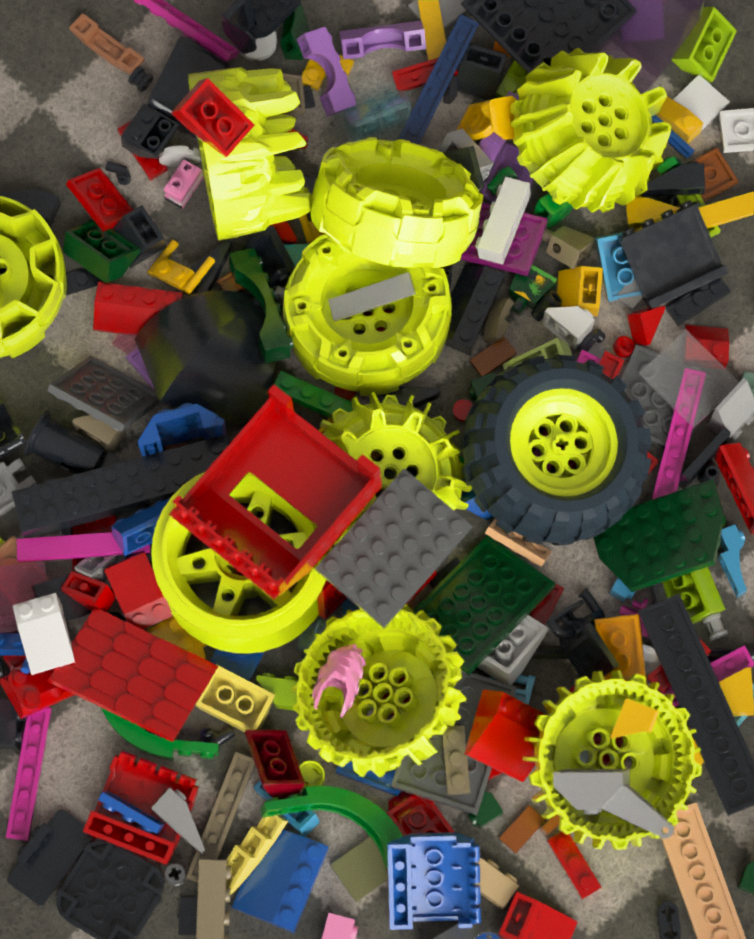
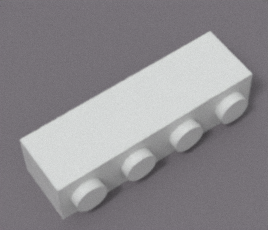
[475,177,531,264]

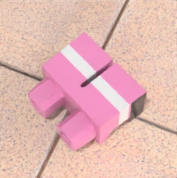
[163,159,203,209]

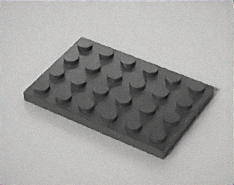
[315,469,473,629]
[391,670,517,815]

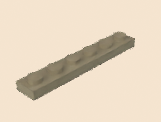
[186,752,255,883]

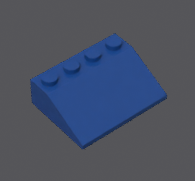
[231,830,329,934]

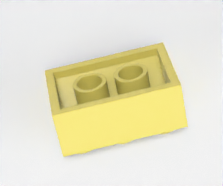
[196,665,275,732]

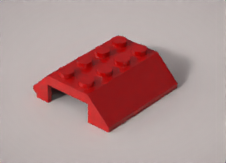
[83,750,199,865]

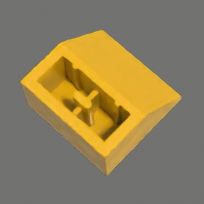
[557,266,603,317]

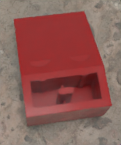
[498,892,578,939]

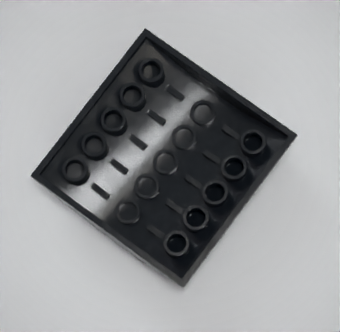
[461,0,638,73]

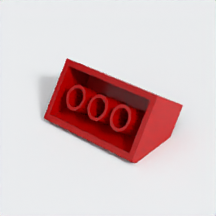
[93,282,184,336]
[714,443,754,535]

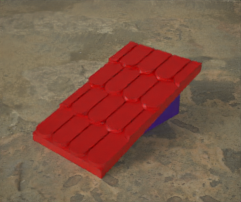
[47,607,219,742]

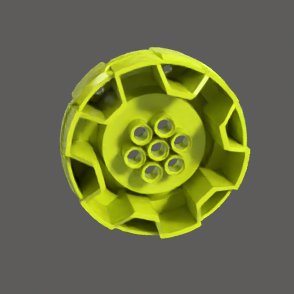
[310,137,483,268]
[0,196,67,358]
[283,233,452,396]

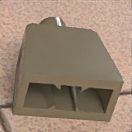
[542,226,595,269]

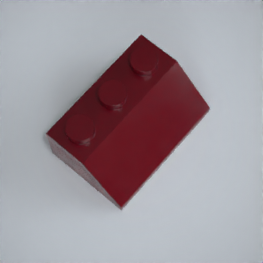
[244,730,305,800]

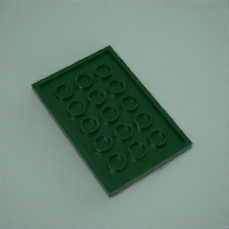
[412,535,555,675]

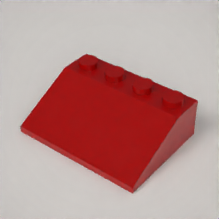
[464,690,546,782]

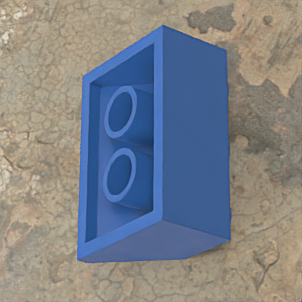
[112,498,170,556]

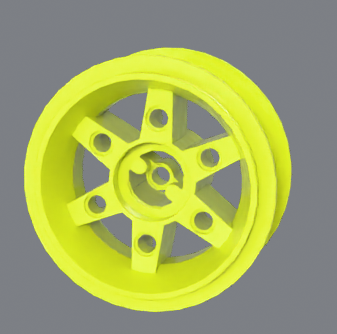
[151,471,333,654]

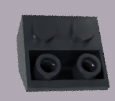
[457,44,507,100]
[121,104,180,159]
[112,205,166,269]

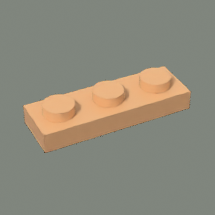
[485,519,552,567]

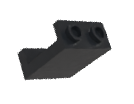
[240,226,295,291]

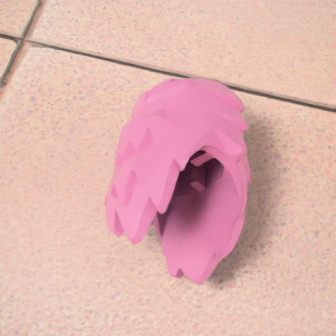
[313,644,366,718]

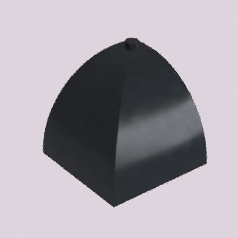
[135,291,276,426]

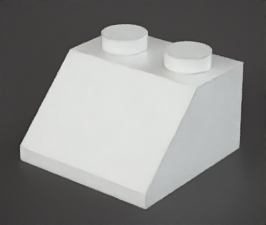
[542,306,594,351]

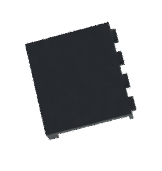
[617,200,729,309]

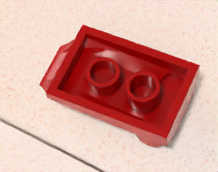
[0,668,74,719]
[386,791,455,836]

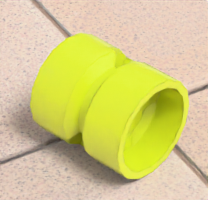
[299,761,325,791]

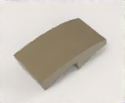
[484,297,514,343]

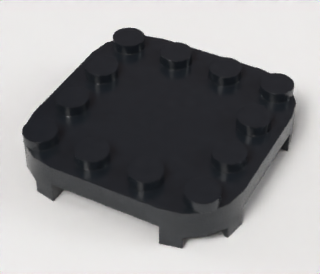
[56,840,165,939]

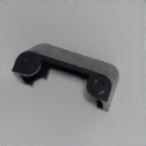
[147,35,230,138]

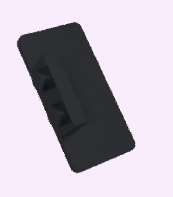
[7,809,94,906]

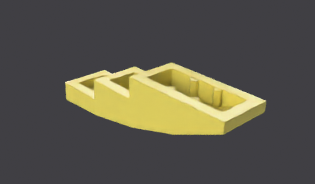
[227,815,288,895]

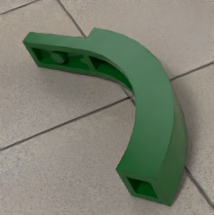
[100,707,220,761]
[260,786,403,869]

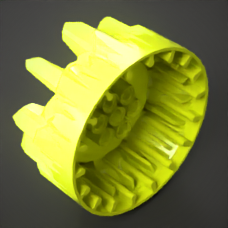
[188,67,313,241]

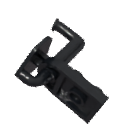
[220,0,301,54]
[545,587,620,681]

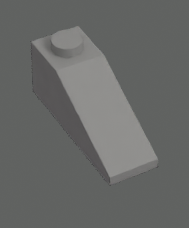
[151,788,206,855]

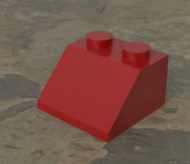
[683,325,730,370]

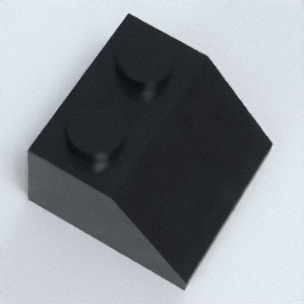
[0,699,25,749]

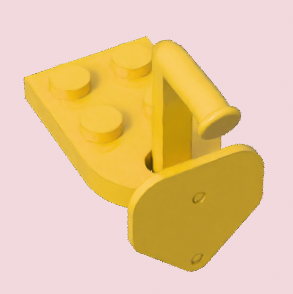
[456,96,517,140]

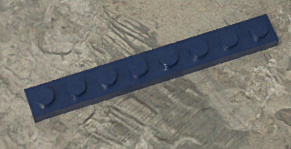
[398,14,479,145]

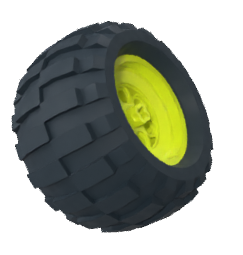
[460,355,652,546]

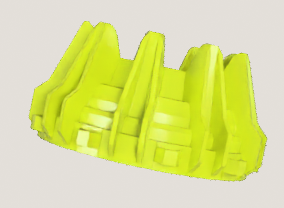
[510,48,672,213]
[320,392,472,546]
[292,604,466,777]
[522,670,702,850]

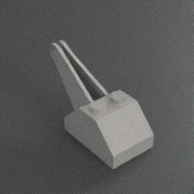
[553,769,674,839]

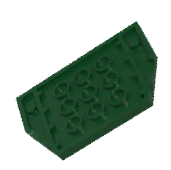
[594,479,726,592]

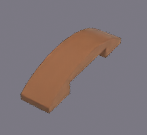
[69,13,145,75]

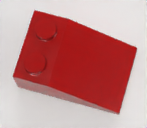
[171,78,255,158]
[104,551,173,630]

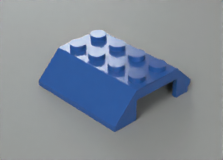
[138,403,228,457]
[388,833,481,930]

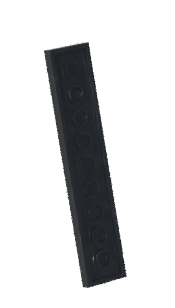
[638,594,754,817]

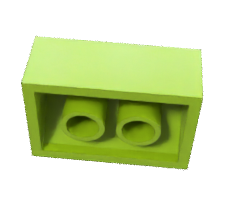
[671,7,737,83]
[663,567,726,624]

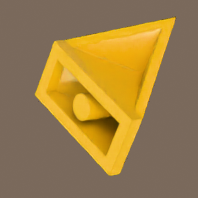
[610,698,659,739]

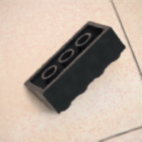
[445,265,505,356]

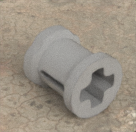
[702,613,728,641]

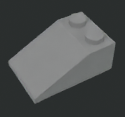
[707,378,754,443]

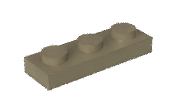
[442,726,470,795]

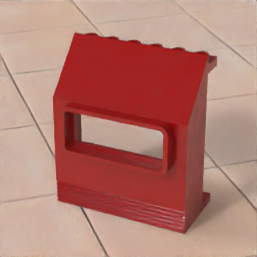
[169,385,382,599]

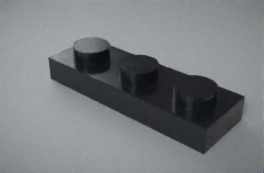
[666,277,731,327]

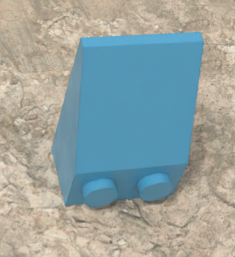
[594,229,642,301]

